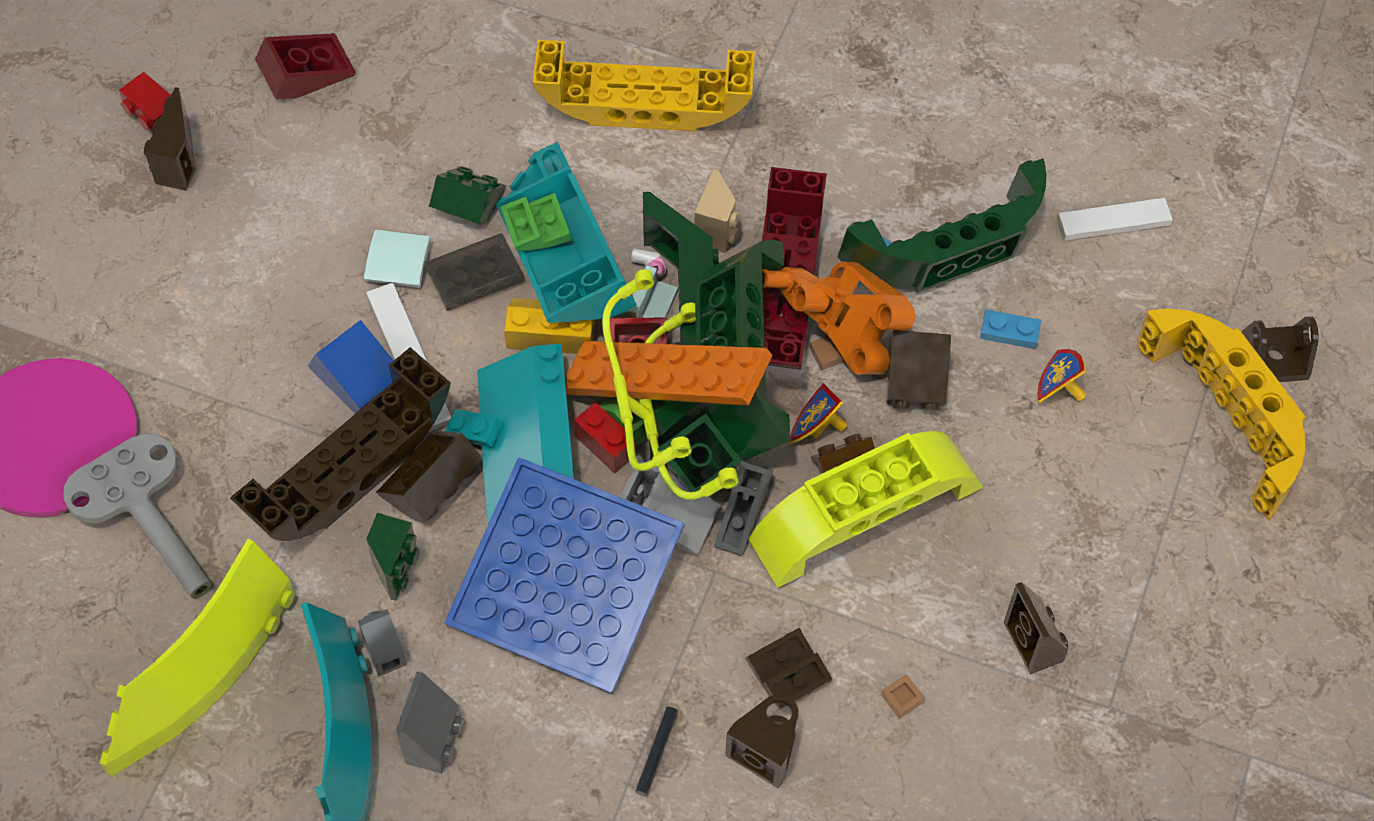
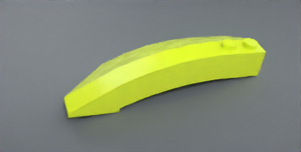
[100,539,295,776]

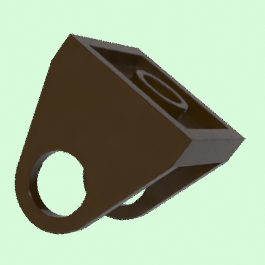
[1242,316,1319,382]
[725,694,799,788]

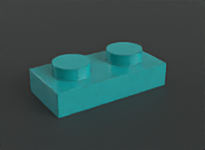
[445,409,504,447]

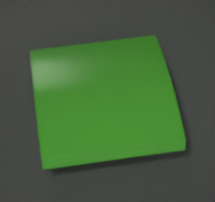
[501,193,573,251]

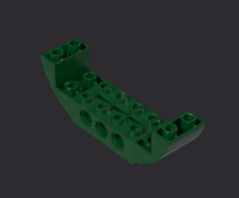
[837,158,1047,293]
[695,240,790,461]

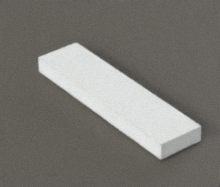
[1057,198,1173,241]

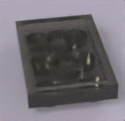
[424,233,525,311]

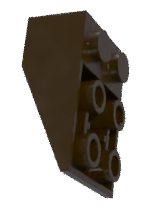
[144,87,196,191]

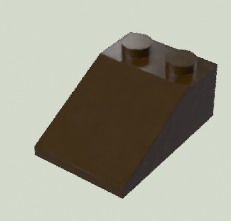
[1003,582,1069,675]

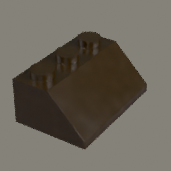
[376,431,483,521]

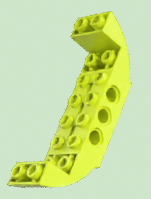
[748,431,983,588]

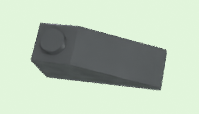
[714,461,774,556]

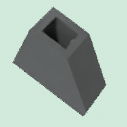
[358,609,407,677]

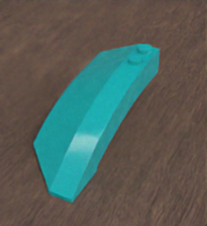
[496,141,637,323]
[477,344,574,524]
[301,602,374,821]

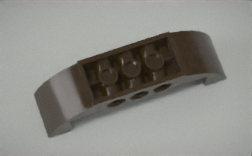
[230,347,451,541]

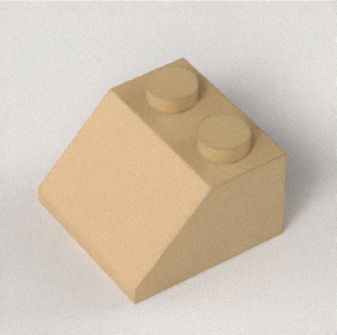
[694,169,739,253]

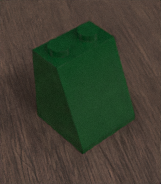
[657,414,742,492]

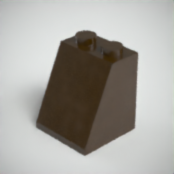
[886,330,951,411]

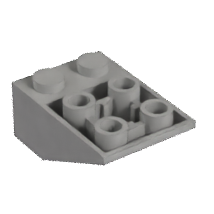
[620,459,721,556]

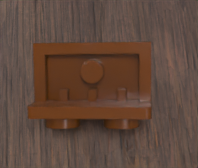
[811,433,875,474]

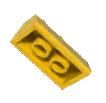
[504,297,596,354]

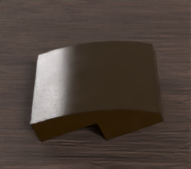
[745,627,832,710]

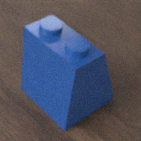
[308,320,394,414]

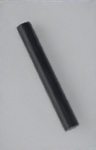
[635,706,678,797]

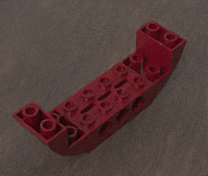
[762,167,827,370]

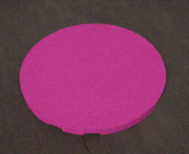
[0,358,138,517]

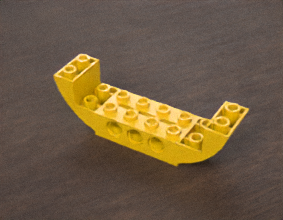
[532,39,755,131]
[1137,309,1306,521]

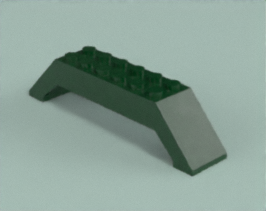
[643,192,719,460]

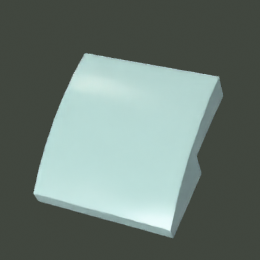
[364,230,431,288]

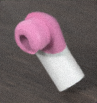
[631,248,666,278]

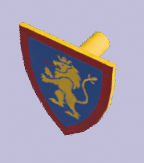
[1037,349,1086,403]
[788,383,847,444]

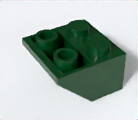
[429,166,506,224]
[366,513,420,601]

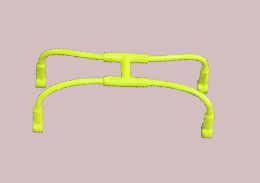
[602,269,738,500]

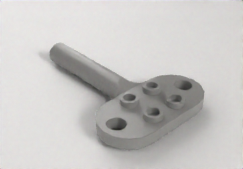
[63,434,211,598]

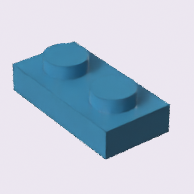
[980,309,1041,349]

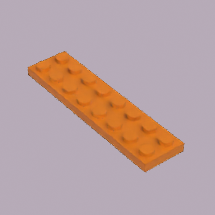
[565,341,772,405]

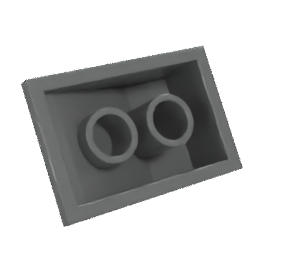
[396,671,464,774]

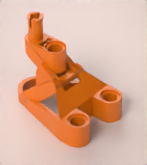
[762,261,915,375]

